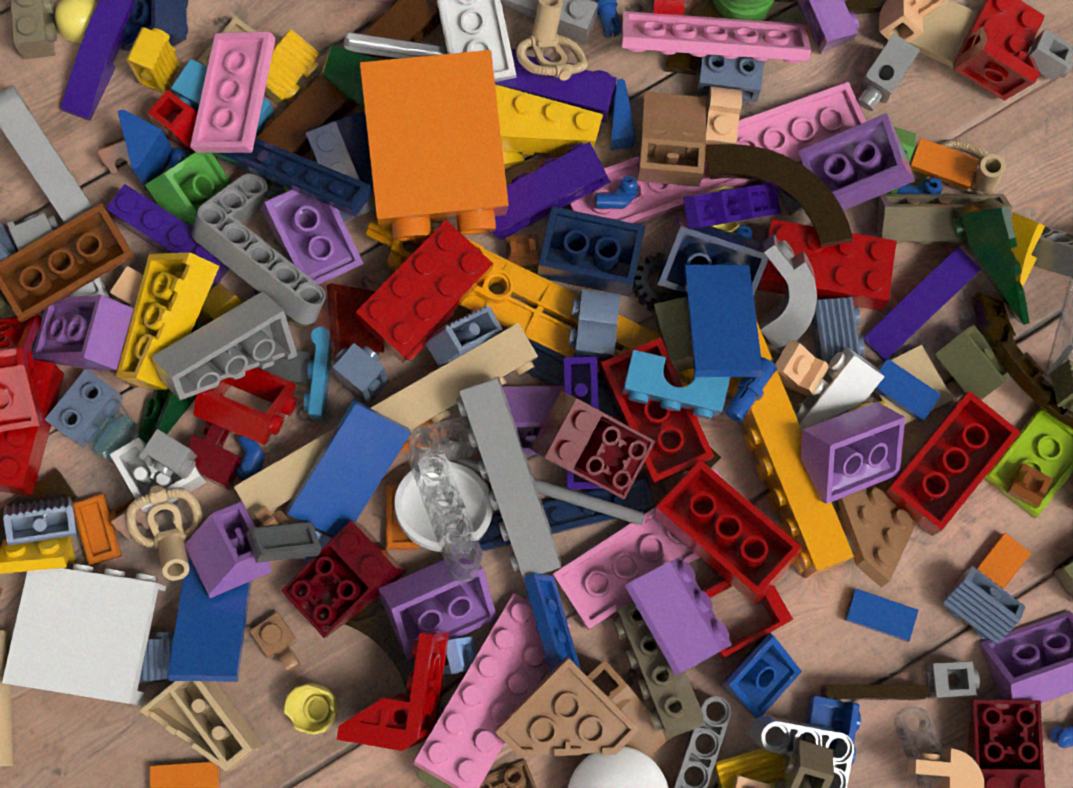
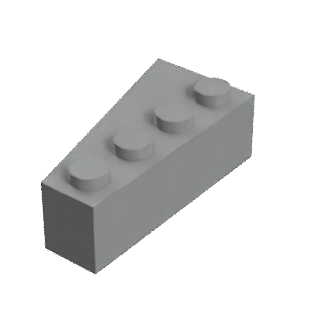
[152,291,298,400]

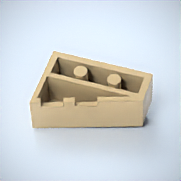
[139,681,263,771]

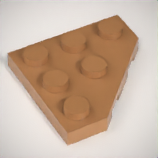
[837,485,917,588]
[494,656,640,756]

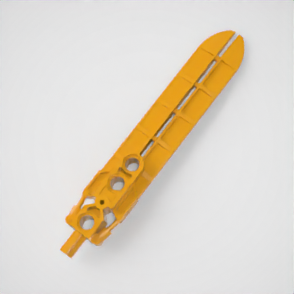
[365,219,694,387]

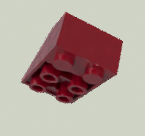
[530,391,656,500]
[281,520,405,638]
[967,700,1045,788]

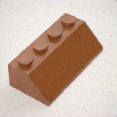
[0,203,134,323]

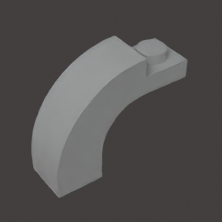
[759,234,817,353]

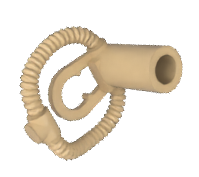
[516,0,588,81]
[925,140,1006,194]
[126,485,203,581]

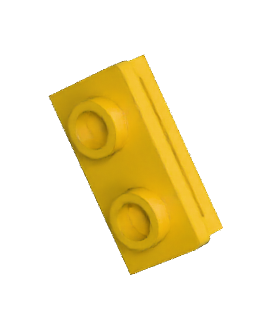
[0,536,76,574]

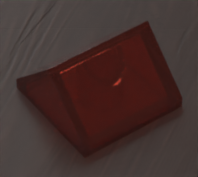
[327,283,384,357]

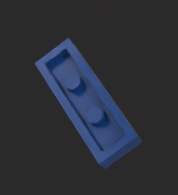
[524,573,581,672]

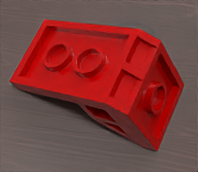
[953,0,1045,101]
[0,313,42,432]
[336,630,449,751]

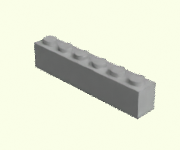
[456,376,562,580]

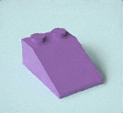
[260,190,364,284]
[32,295,134,371]

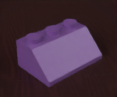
[797,0,859,54]
[799,113,915,211]
[801,402,905,504]
[378,549,498,660]
[625,557,732,676]
[980,611,1073,703]

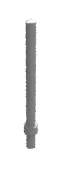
[457,456,645,525]

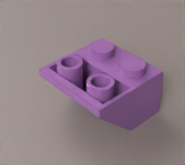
[503,385,565,455]
[185,501,272,598]

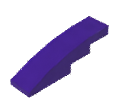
[61,0,135,121]
[683,184,781,230]
[863,247,981,362]

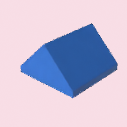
[118,109,173,191]
[720,633,802,718]

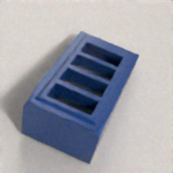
[610,79,636,151]

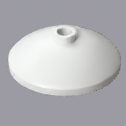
[394,461,493,552]
[568,746,668,788]

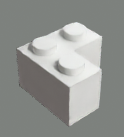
[110,437,207,513]

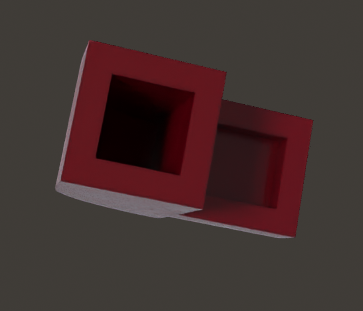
[188,422,242,490]

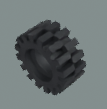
[633,252,686,312]

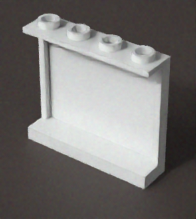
[2,564,166,706]

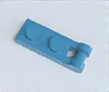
[304,326,333,422]

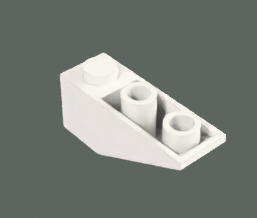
[793,346,884,431]

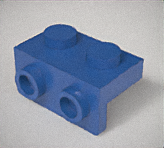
[802,696,861,765]

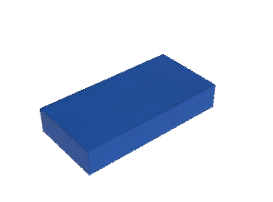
[874,358,941,422]
[844,589,919,642]

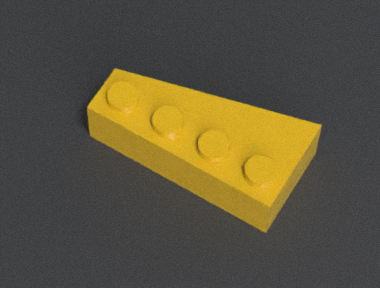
[495,84,603,157]
[116,252,219,390]

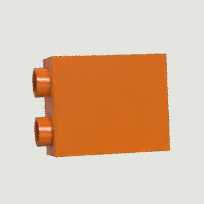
[360,50,509,242]

